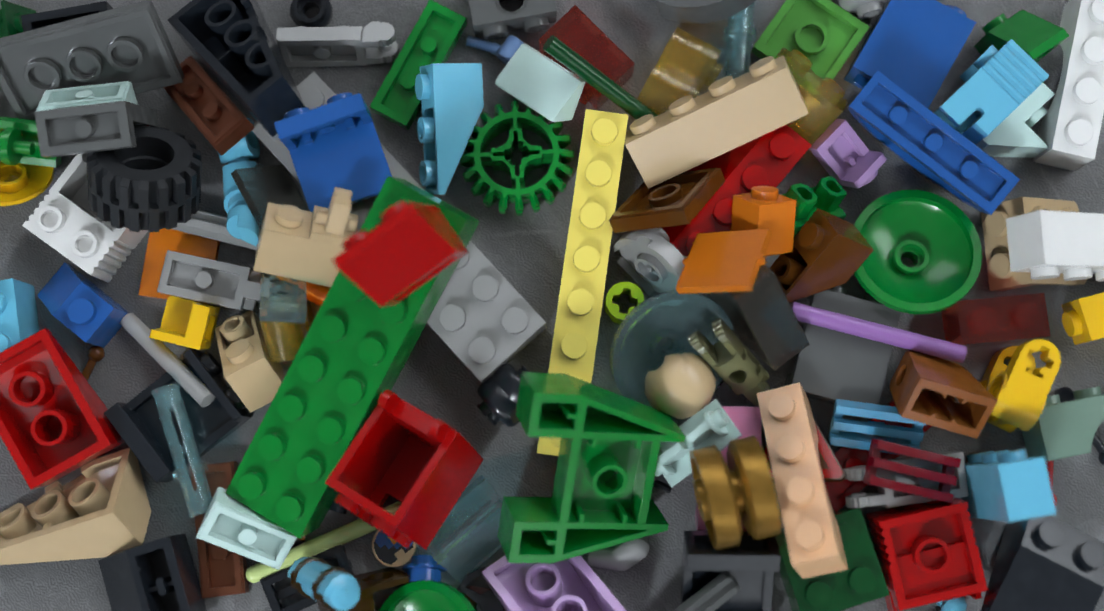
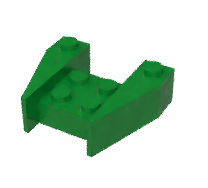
[498,372,686,563]

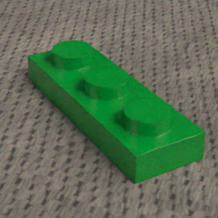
[369,0,468,130]

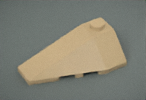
[0,448,151,565]

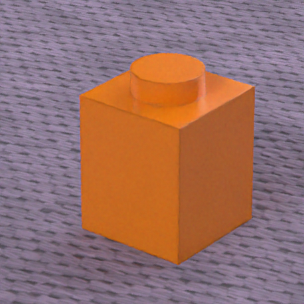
[731,186,796,256]

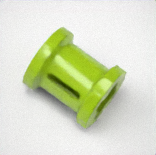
[604,282,645,325]

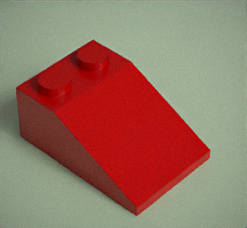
[0,328,125,490]

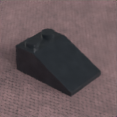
[981,515,1104,611]

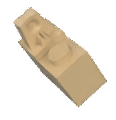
[253,187,358,287]

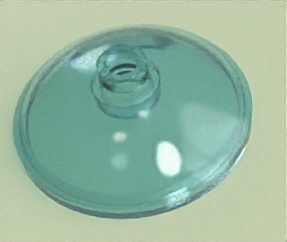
[609,290,735,408]

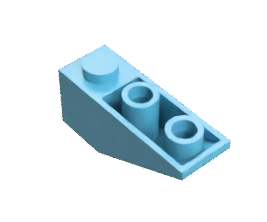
[415,63,484,195]

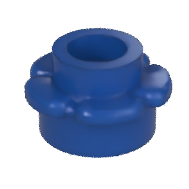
[402,555,446,584]

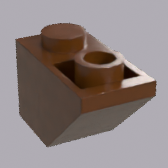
[765,208,874,303]

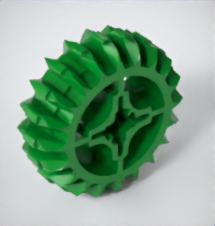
[460,100,574,216]

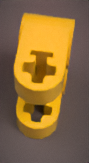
[980,339,1061,433]

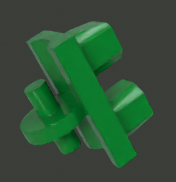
[0,116,62,168]
[781,176,847,237]

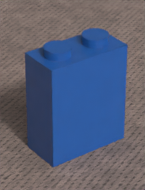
[844,0,977,108]

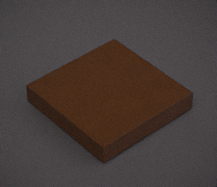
[609,167,725,233]

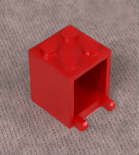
[325,389,484,550]

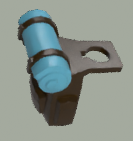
[288,557,410,611]

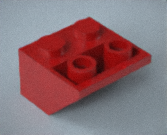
[332,201,469,307]

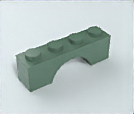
[1022,386,1104,461]

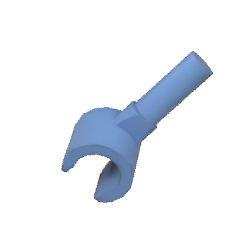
[466,35,524,65]

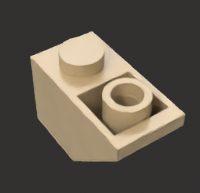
[214,311,285,413]

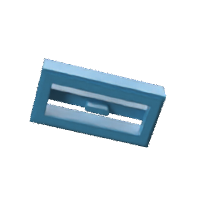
[828,399,926,454]

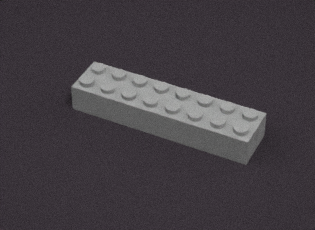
[252,71,547,383]

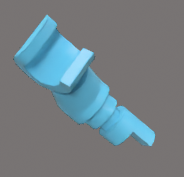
[218,118,265,246]

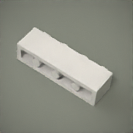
[1006,210,1104,282]

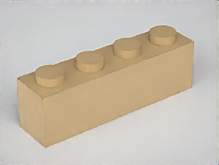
[625,55,809,189]

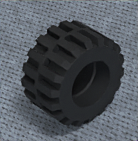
[86,125,202,232]

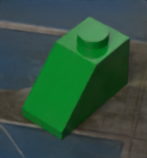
[974,9,1069,63]

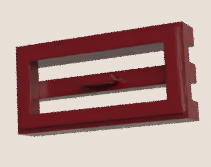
[863,439,961,504]

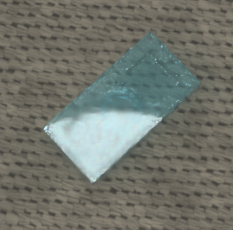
[259,272,307,323]

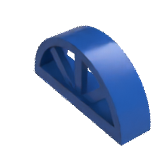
[848,70,1020,215]

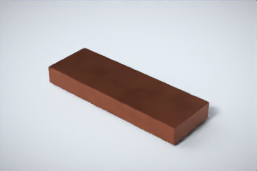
[163,56,255,156]
[190,461,249,598]

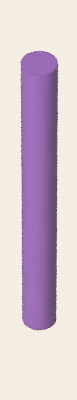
[788,302,967,363]

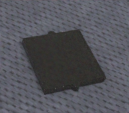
[231,163,310,230]

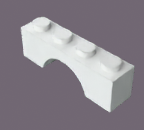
[1033,0,1104,171]

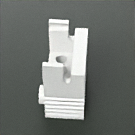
[22,153,149,283]

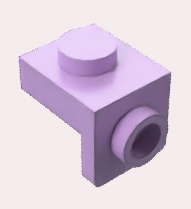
[809,119,887,188]

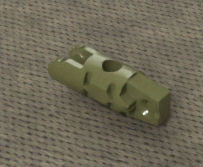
[687,317,771,407]

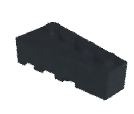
[168,0,305,137]

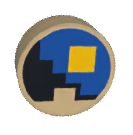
[372,529,417,567]

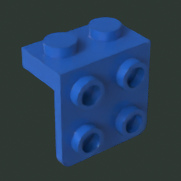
[274,92,392,212]

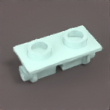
[655,399,742,488]

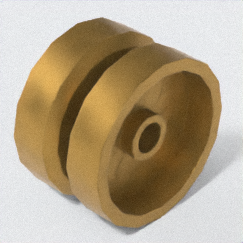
[690,436,781,550]

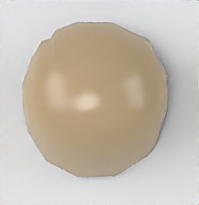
[645,352,716,419]

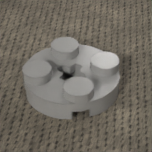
[614,227,686,304]

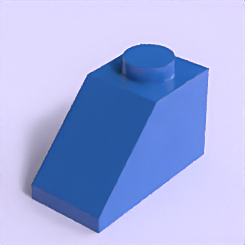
[37,262,129,348]

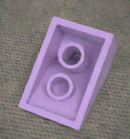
[482,555,626,611]

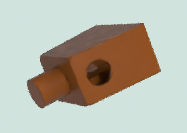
[889,350,998,439]

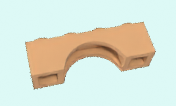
[756,382,848,579]

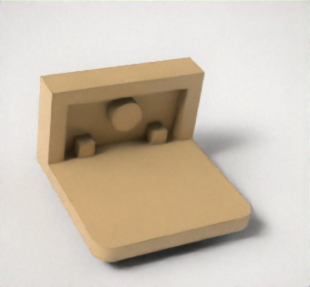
[981,197,1087,291]

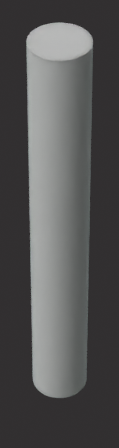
[120,313,215,407]

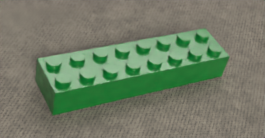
[225,176,480,538]

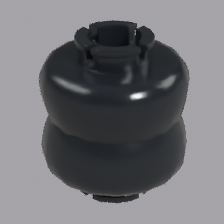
[477,364,529,427]

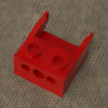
[866,498,988,611]

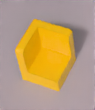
[149,296,220,350]

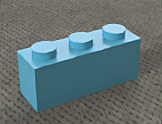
[960,449,1057,522]

